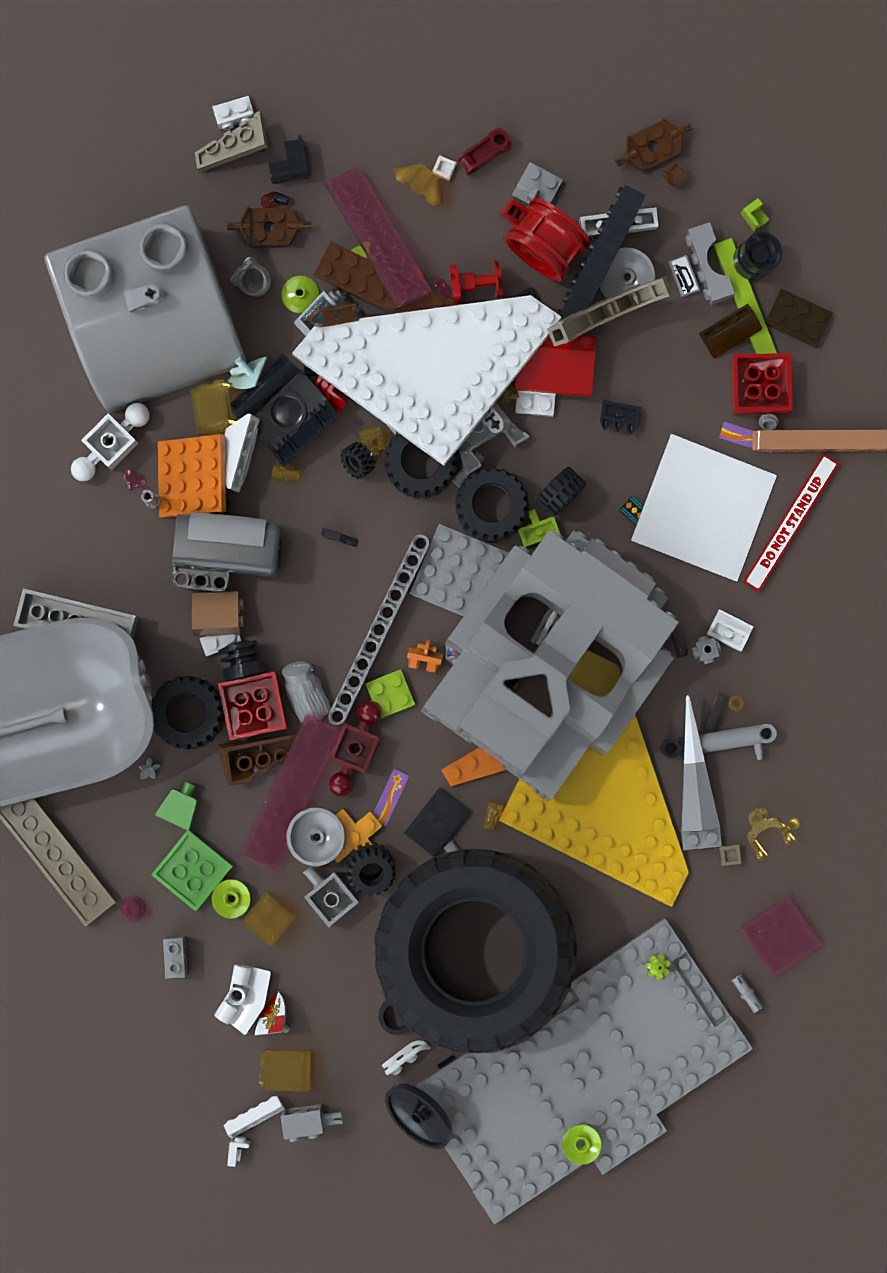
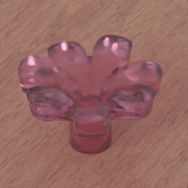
[433,276,452,299]
[122,469,146,491]

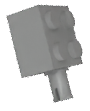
[303,866,359,927]
[281,1104,343,1142]

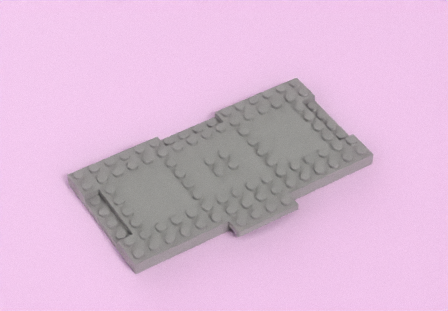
[415,918,753,1224]

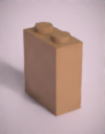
[192,591,244,636]

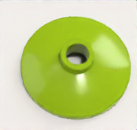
[281,276,319,314]
[212,879,250,918]
[562,1124,601,1165]

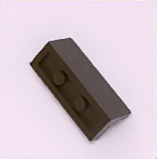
[699,304,763,358]

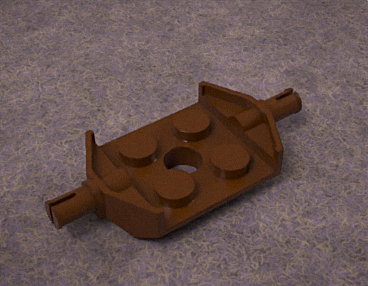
[615,118,693,172]
[227,206,311,246]

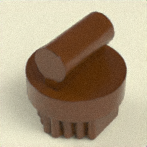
[662,163,688,187]

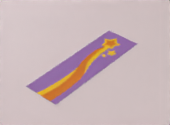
[719,422,772,454]
[373,769,409,826]

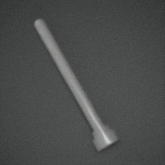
[0,707,68,736]

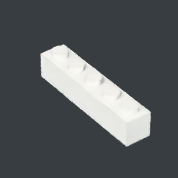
[224,1096,285,1138]

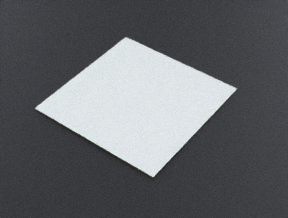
[631,434,777,582]

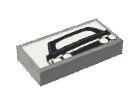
[668,255,700,298]

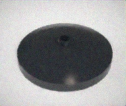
[385,1083,453,1149]

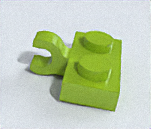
[518,509,560,547]

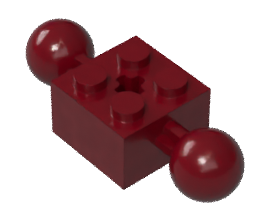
[328,700,382,797]

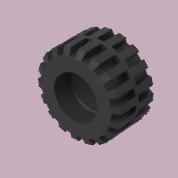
[536,466,586,517]
[346,842,396,896]

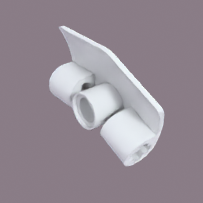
[214,964,271,1035]

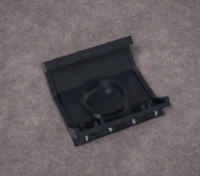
[228,353,339,467]

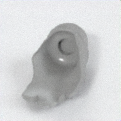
[282,661,331,725]

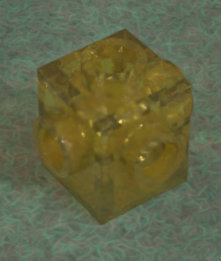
[357,426,386,456]

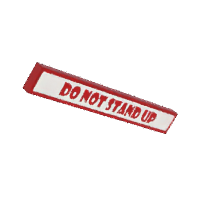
[742,454,840,593]

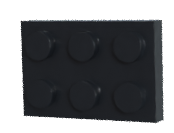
[404,787,470,857]

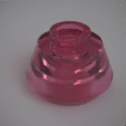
[119,895,145,922]

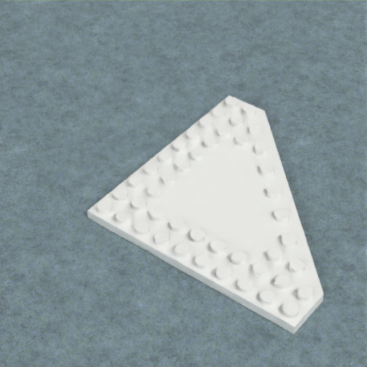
[292,295,561,466]

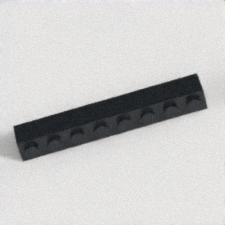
[557,184,646,320]

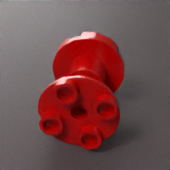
[449,260,503,303]

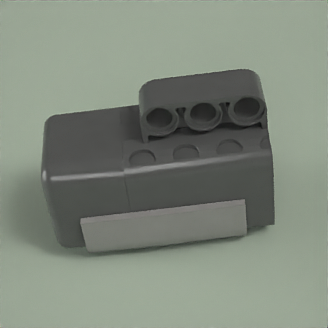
[172,512,283,592]

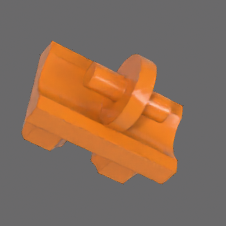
[407,639,443,673]

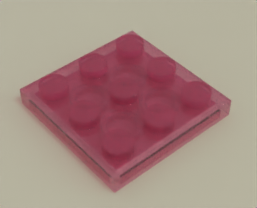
[740,896,821,977]

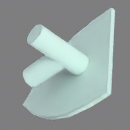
[228,357,267,389]

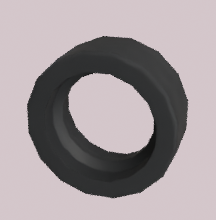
[378,1000,410,1035]

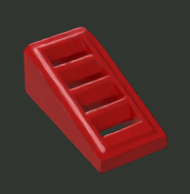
[499,198,525,226]

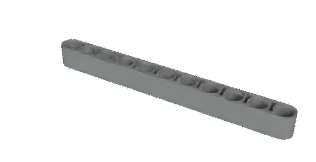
[329,535,429,725]

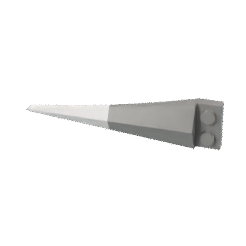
[681,695,722,850]

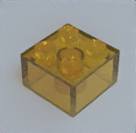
[241,891,297,948]

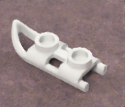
[530,608,559,645]
[382,1040,431,1076]

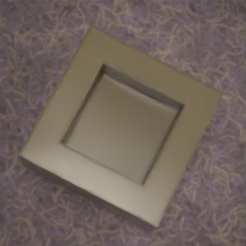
[719,845,741,866]

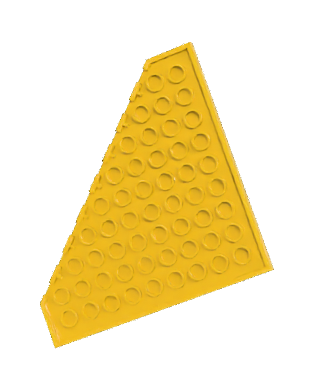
[499,650,689,907]

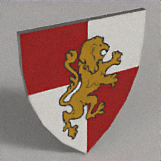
[254,991,290,1036]

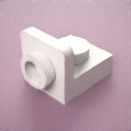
[227,1136,250,1167]

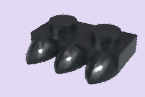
[600,400,641,435]

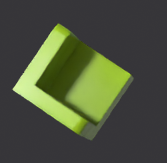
[741,198,769,231]

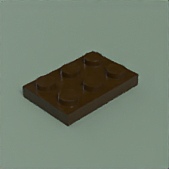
[765,289,833,348]

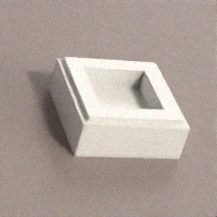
[432,155,457,181]

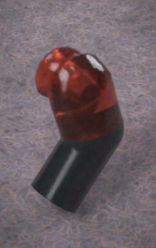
[260,191,289,208]

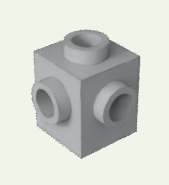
[692,636,721,664]

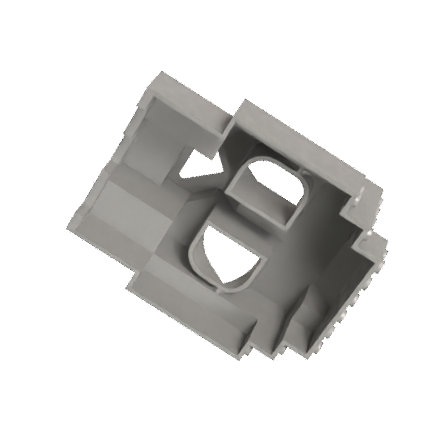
[421,530,678,801]

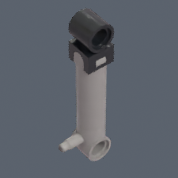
[660,724,777,760]

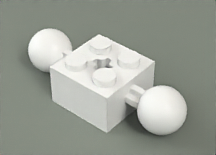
[71,403,150,481]

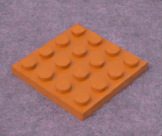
[158,434,226,518]

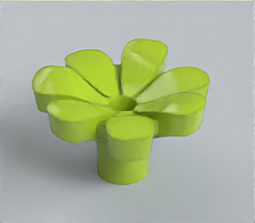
[645,954,671,980]

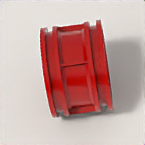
[503,198,590,282]

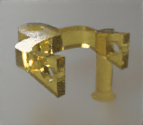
[747,808,800,861]

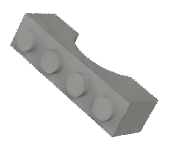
[685,222,735,305]

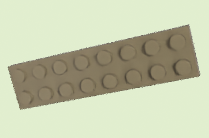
[0,798,116,927]

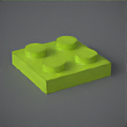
[365,669,415,719]

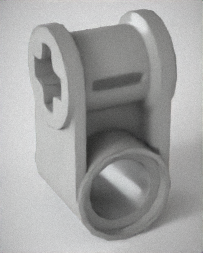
[124,284,165,312]

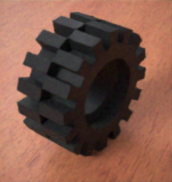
[340,442,375,479]

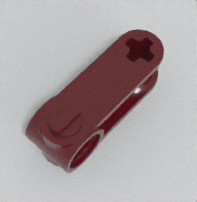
[456,128,512,176]

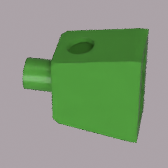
[155,781,199,830]

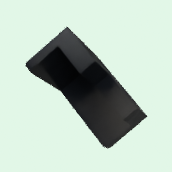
[268,135,309,184]

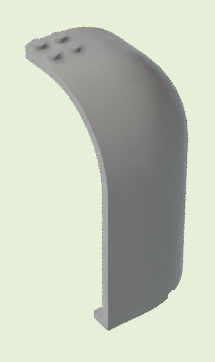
[0,618,153,807]

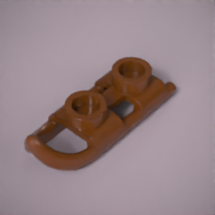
[308,303,359,327]

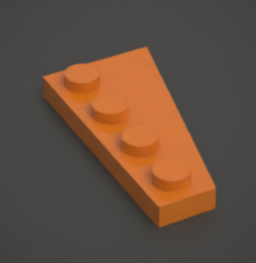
[441,747,506,786]

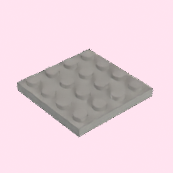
[410,524,509,617]

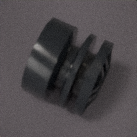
[218,640,265,682]

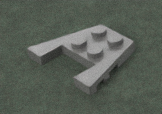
[458,410,529,477]

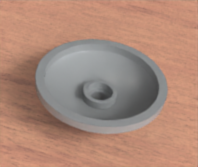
[600,248,655,298]
[287,808,345,866]

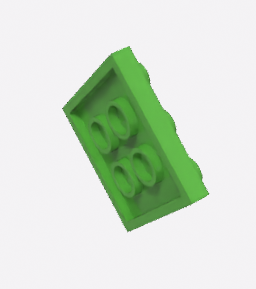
[151,830,233,911]

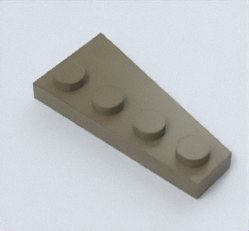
[195,111,268,172]

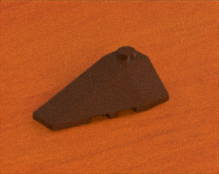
[218,733,300,786]

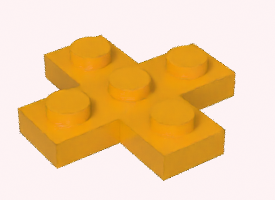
[335,809,382,863]

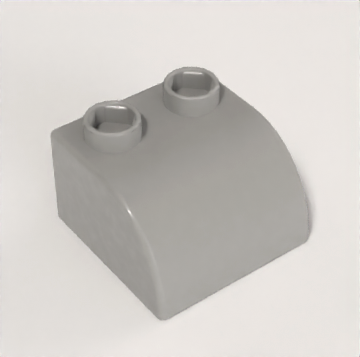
[44,205,247,413]

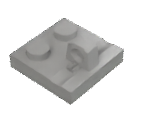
[512,162,563,205]

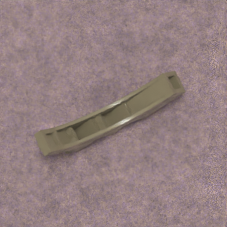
[547,276,673,347]

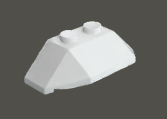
[224,414,259,493]

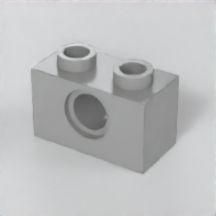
[163,936,188,979]

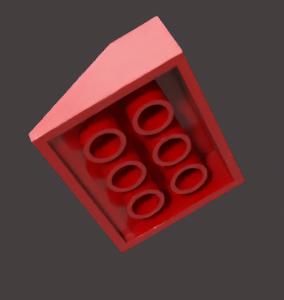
[515,335,597,397]

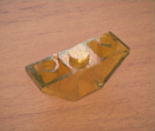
[393,164,443,207]

